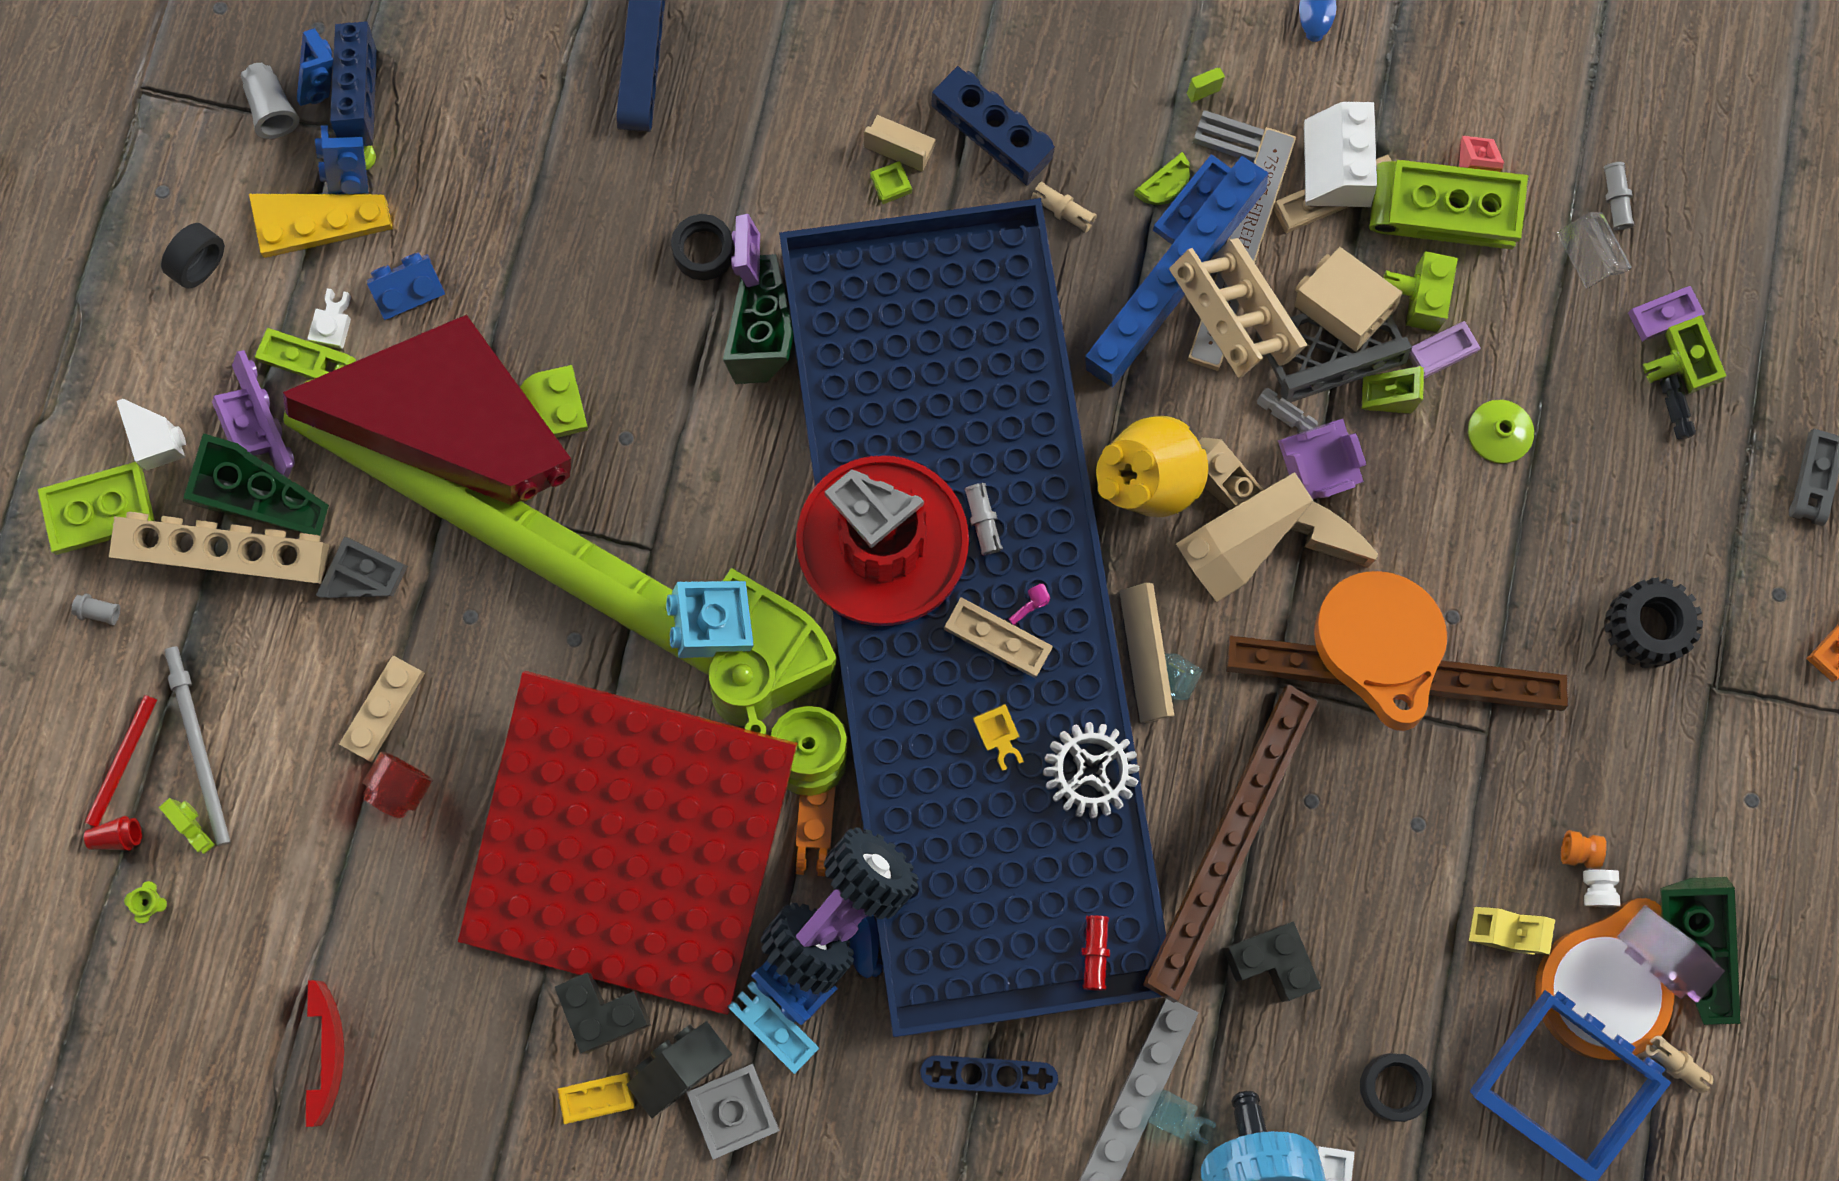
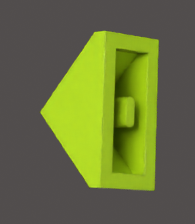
[1362,366,1424,414]

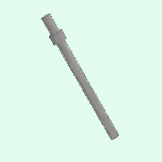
[164,647,231,846]

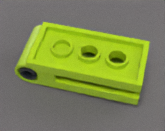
[1369,160,1528,250]

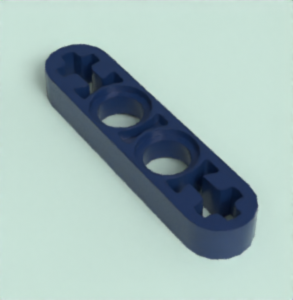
[920,1055,1058,1095]

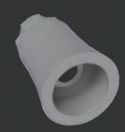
[241,63,300,139]

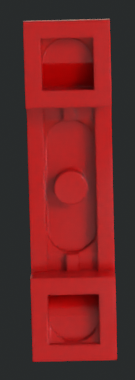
[306,980,344,1127]

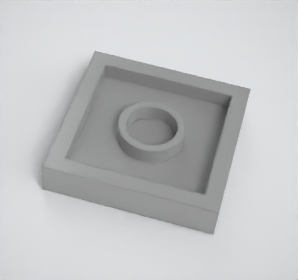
[687,1064,780,1160]

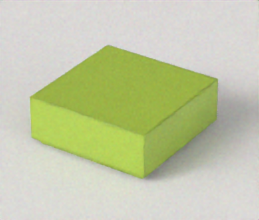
[1187,67,1225,103]
[870,161,912,205]

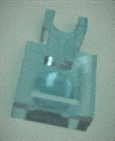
[1148,1089,1216,1145]

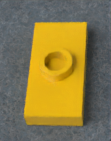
[557,1072,636,1124]

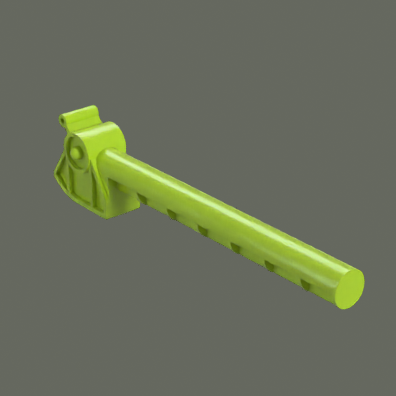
[283,379,836,734]

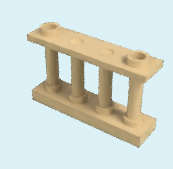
[1169,238,1308,378]

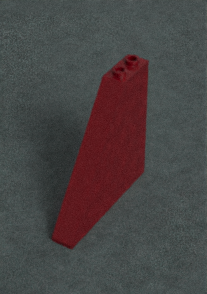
[283,314,571,505]

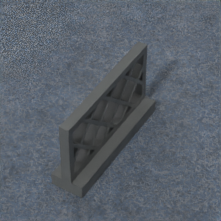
[1256,313,1412,402]

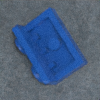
[297,28,334,106]
[315,125,369,194]
[367,252,445,320]
[751,960,838,1025]

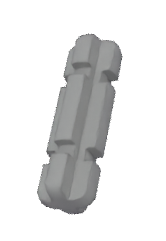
[1257,388,1318,433]

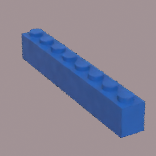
[1085,156,1269,388]

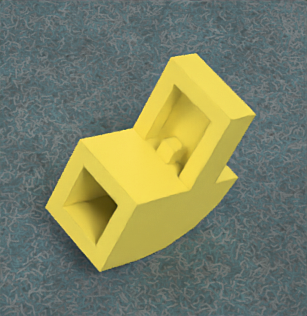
[1469,907,1555,955]

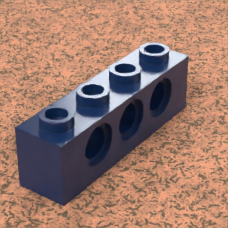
[330,21,377,146]
[931,66,1055,186]

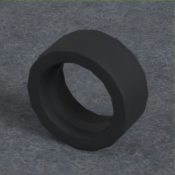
[671,214,735,281]
[161,223,225,289]
[1360,1053,1432,1122]

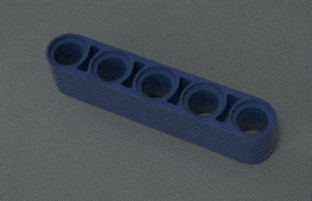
[617,0,665,132]

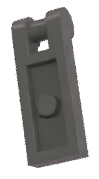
[1789,429,1839,526]

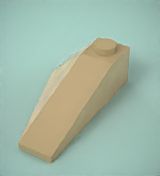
[1176,472,1313,602]

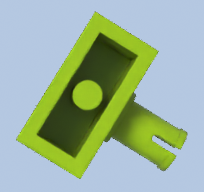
[1383,251,1458,332]
[1642,315,1727,394]

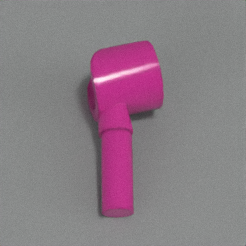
[1008,584,1050,625]

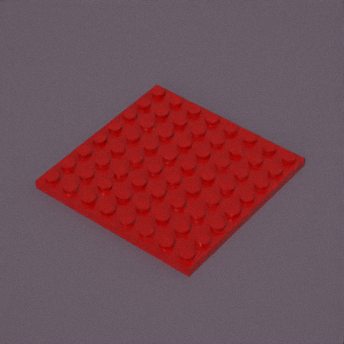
[458,671,798,1015]

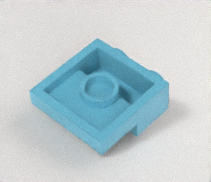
[666,581,754,658]

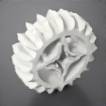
[1043,722,1139,818]

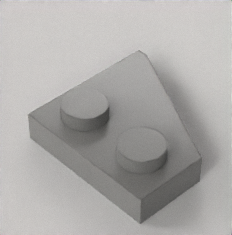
[825,469,924,548]

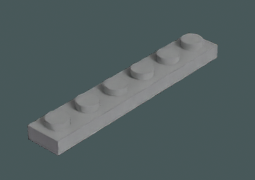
[1079,998,1198,1181]

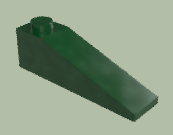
[723,254,793,384]
[1660,877,1741,1025]

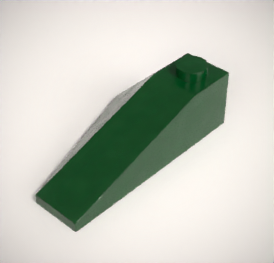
[183,433,329,536]

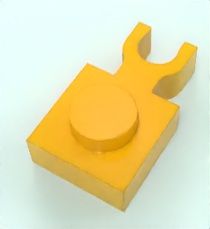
[973,704,1024,771]

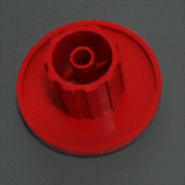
[796,455,969,626]

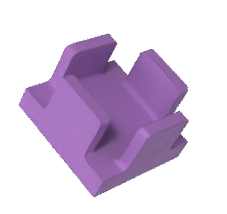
[1278,419,1366,499]

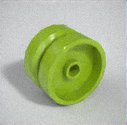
[771,706,847,796]

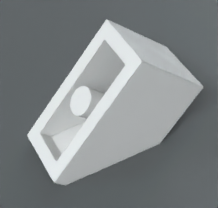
[117,399,186,471]

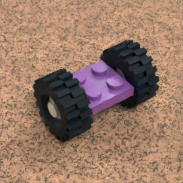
[761,828,918,994]

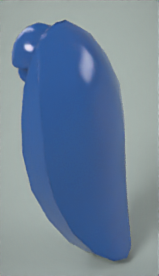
[1299,0,1337,42]
[849,915,883,978]

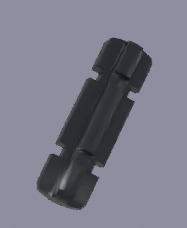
[1660,375,1696,440]

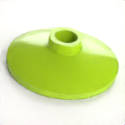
[1468,400,1534,464]

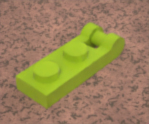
[255,328,356,379]

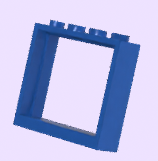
[1470,990,1671,1181]

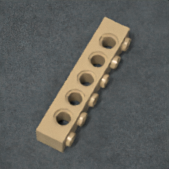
[109,512,330,584]

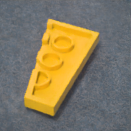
[249,194,393,258]

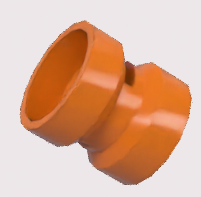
[1561,830,1606,870]

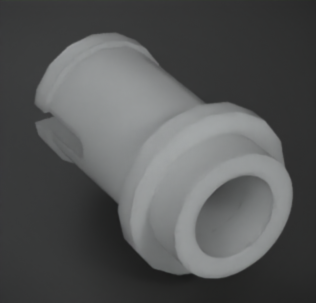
[71,593,121,625]

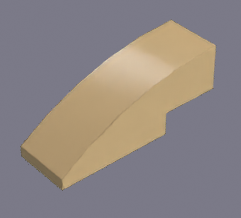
[1291,501,1378,567]

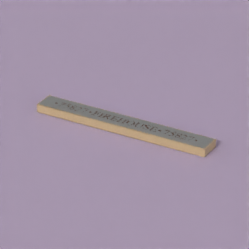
[1187,127,1296,371]

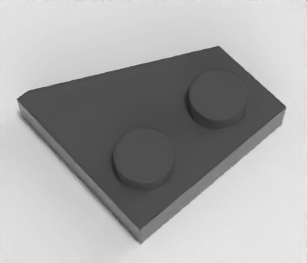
[316,536,408,598]

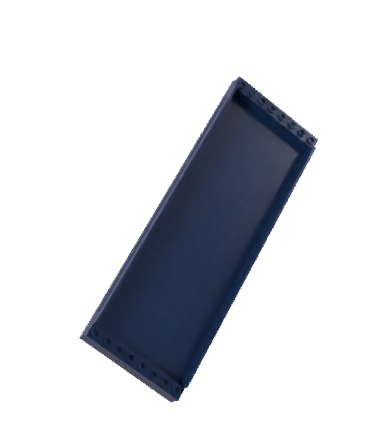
[779,198,1166,1038]

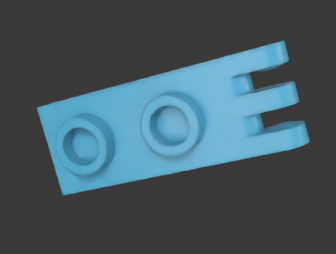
[727,981,820,1074]

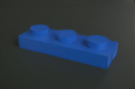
[1153,154,1231,244]

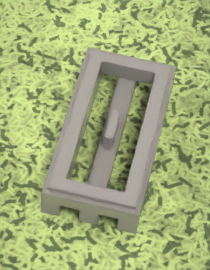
[1192,110,1264,162]

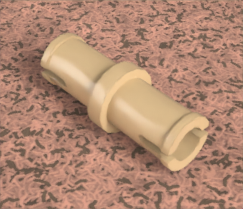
[1031,182,1097,233]
[1646,1036,1713,1093]

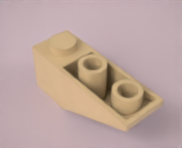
[1198,437,1264,510]

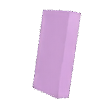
[1409,321,1481,379]

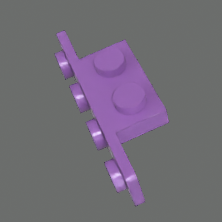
[212,350,295,478]

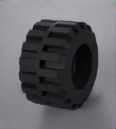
[1605,577,1703,668]

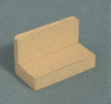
[864,115,936,172]

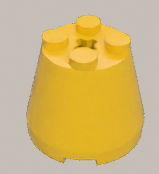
[1096,416,1208,517]

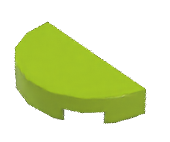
[1134,152,1190,205]

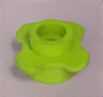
[124,881,167,924]

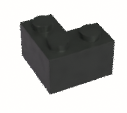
[1223,921,1321,1002]
[554,972,651,1054]
[626,1021,732,1119]

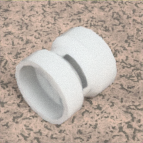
[1583,870,1620,907]

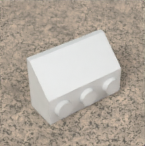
[1304,102,1377,207]

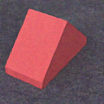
[1459,136,1504,172]

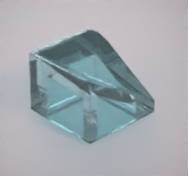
[1165,653,1203,700]

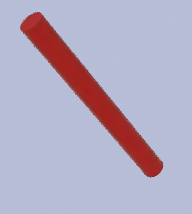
[84,695,158,827]

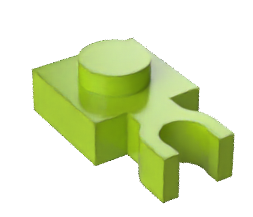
[159,798,215,854]

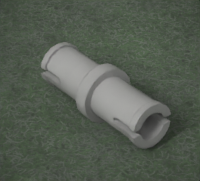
[1603,162,1635,230]
[964,483,1003,555]

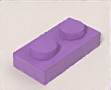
[731,214,760,287]
[1628,286,1705,342]

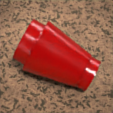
[84,816,142,850]

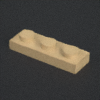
[944,597,1053,679]
[339,656,425,763]

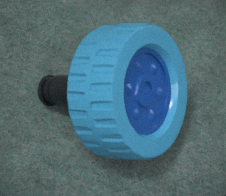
[1200,1091,1326,1181]

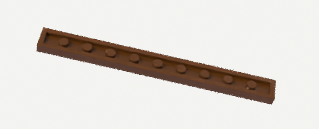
[1226,635,1568,711]
[1143,685,1318,1003]

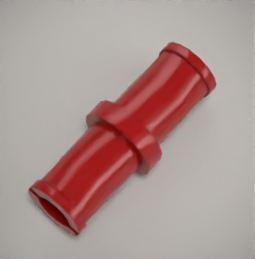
[1082,915,1110,991]

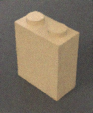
[1294,247,1403,351]

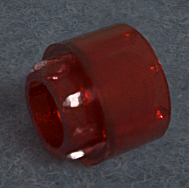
[362,751,433,819]

